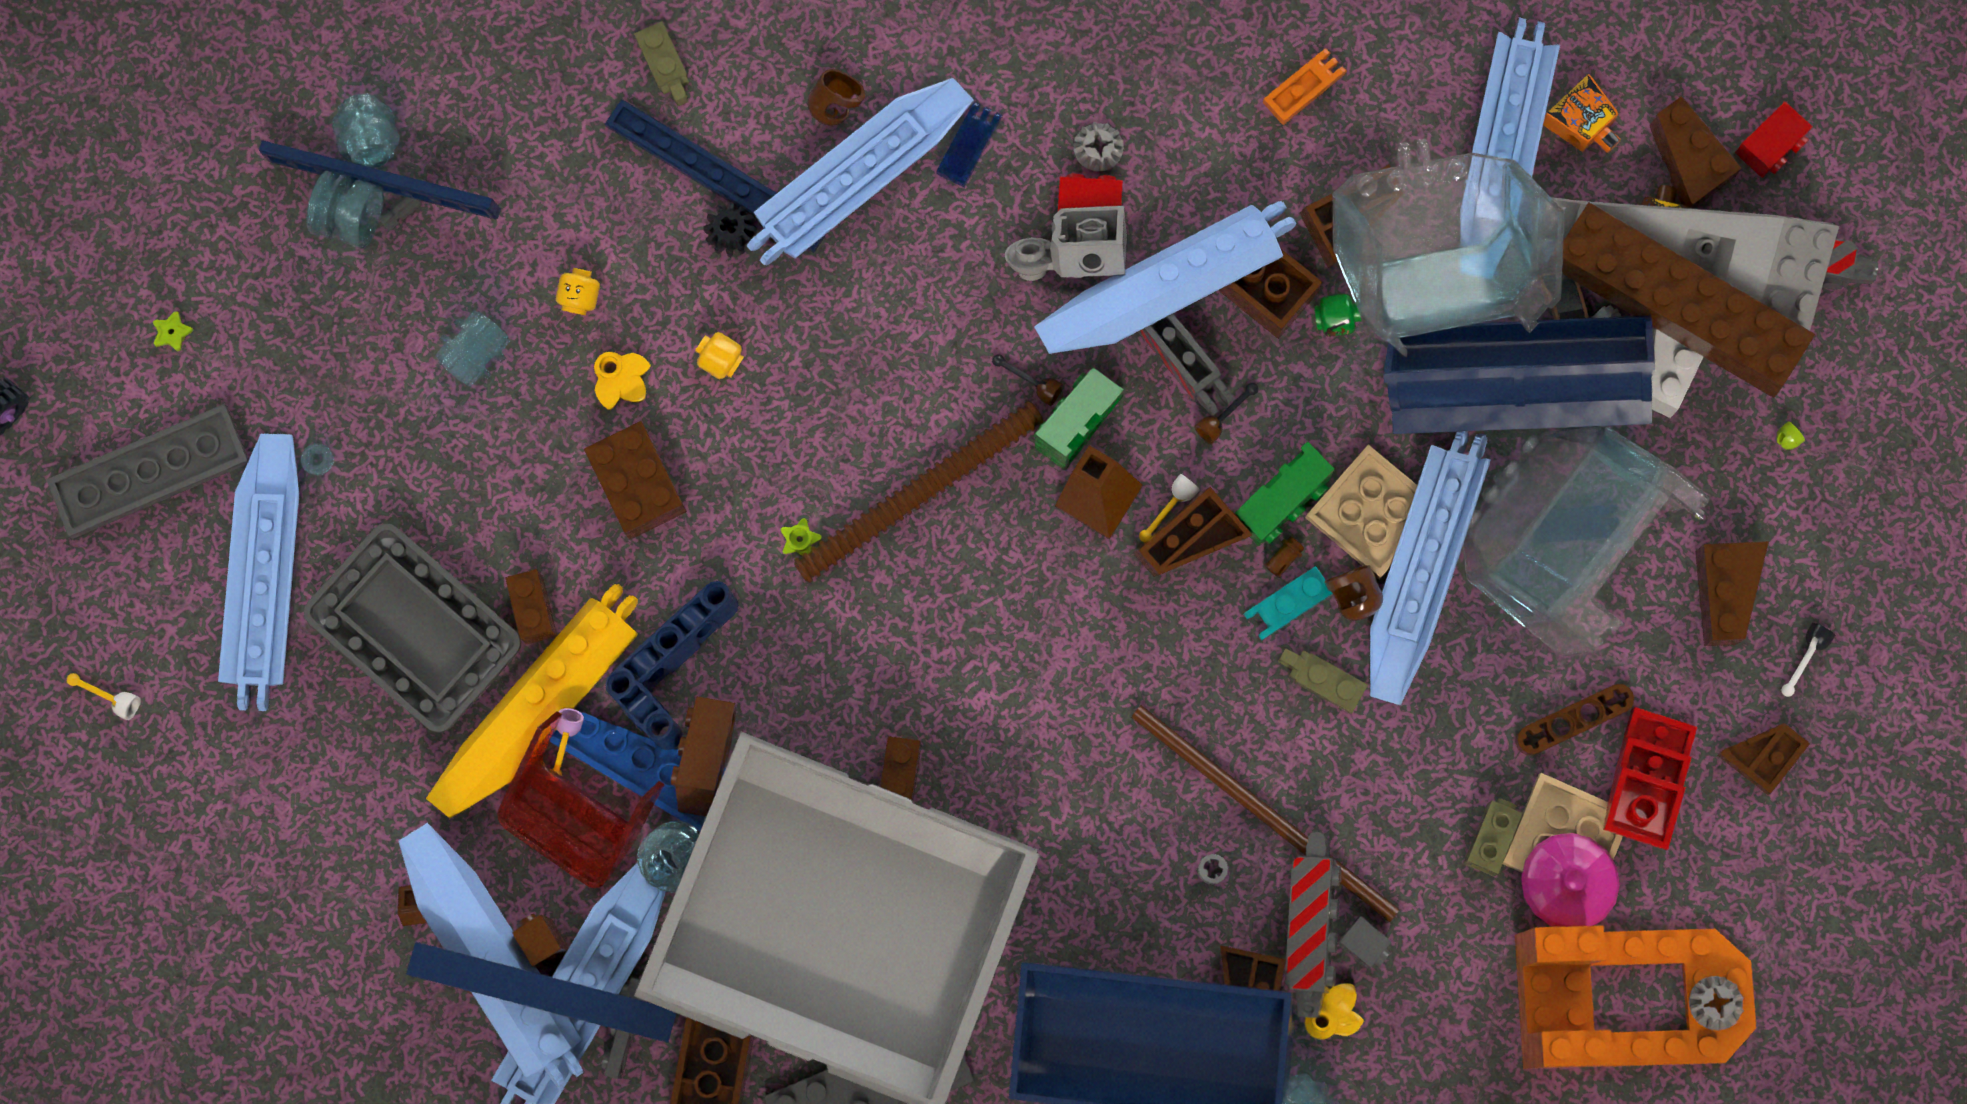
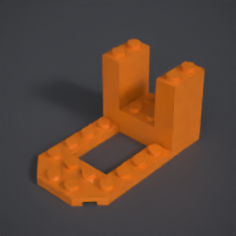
[1515,926,1756,1069]

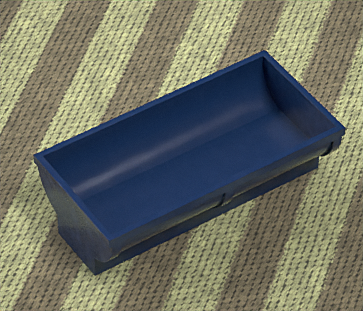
[1383,315,1655,434]
[1009,962,1295,1104]

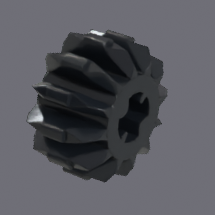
[703,202,758,258]

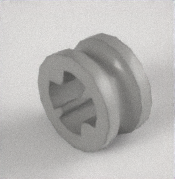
[1198,854,1228,885]

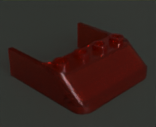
[497,711,665,888]

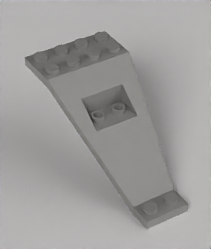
[1531,196,1839,331]

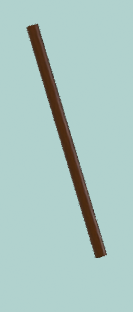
[1131,705,1400,922]

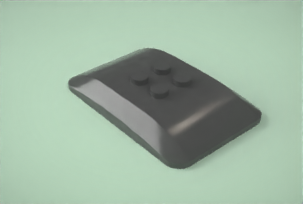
[304,524,521,733]

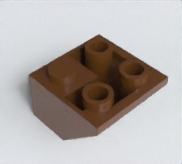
[1055,445,1143,540]

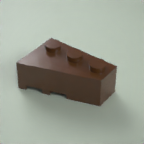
[1133,487,1253,577]

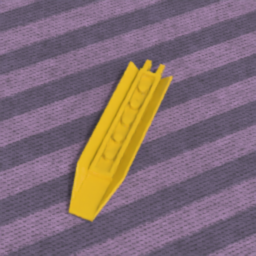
[426,584,638,819]

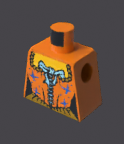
[1543,74,1621,153]

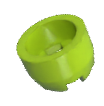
[1776,421,1805,450]

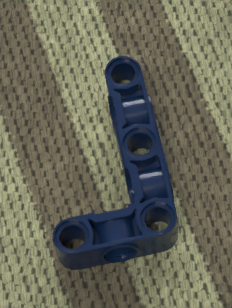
[605,581,739,750]

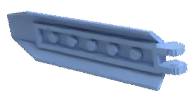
[1459,18,1560,284]
[747,78,974,266]
[1034,201,1297,354]
[1370,431,1491,705]
[218,434,299,711]
[398,823,583,1089]
[491,857,672,1104]

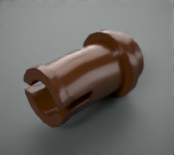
[1264,536,1304,578]

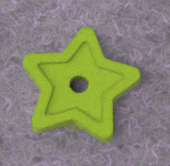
[153,311,193,351]
[781,518,821,555]

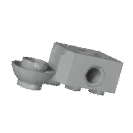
[1004,206,1127,281]

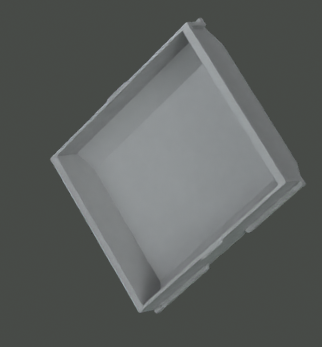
[634,732,1040,1104]

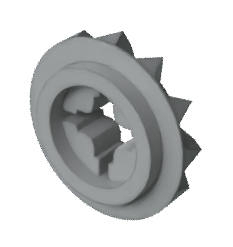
[1074,121,1123,171]
[1689,976,1744,1030]

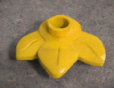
[594,352,651,410]
[1304,983,1364,1040]

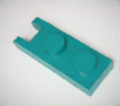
[1244,566,1333,641]

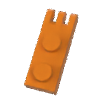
[1263,48,1347,125]

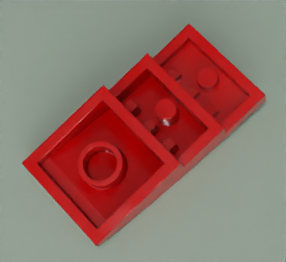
[1603,707,1698,851]

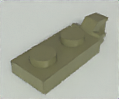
[634,21,689,106]
[1278,648,1368,714]

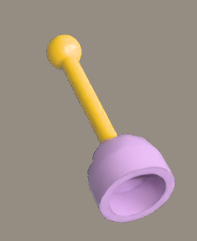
[549,708,584,781]

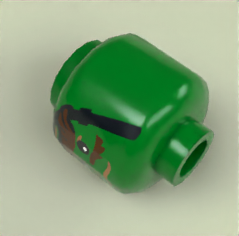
[1314,293,1362,337]

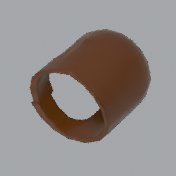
[807,69,865,126]
[1325,565,1383,621]

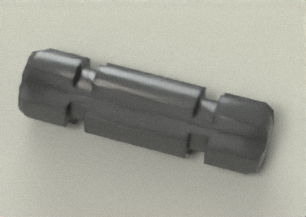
[379,180,425,231]

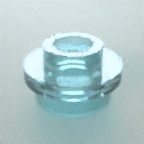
[301,444,334,476]

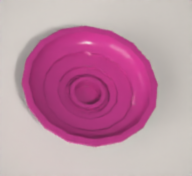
[1521,833,1620,927]

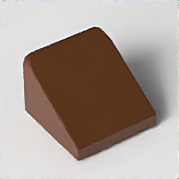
[397,885,427,926]

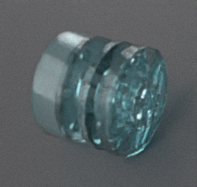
[306,170,384,249]

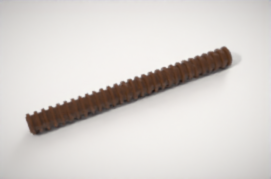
[794,401,1043,583]

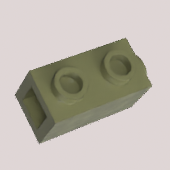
[1463,798,1523,877]

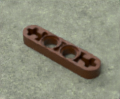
[1515,684,1634,756]

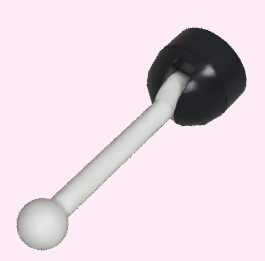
[1781,623,1836,697]

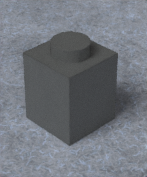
[1338,916,1391,969]

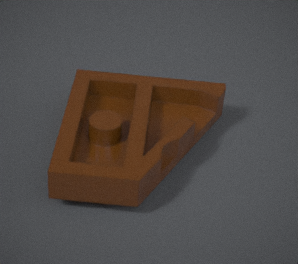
[1717,723,1810,795]

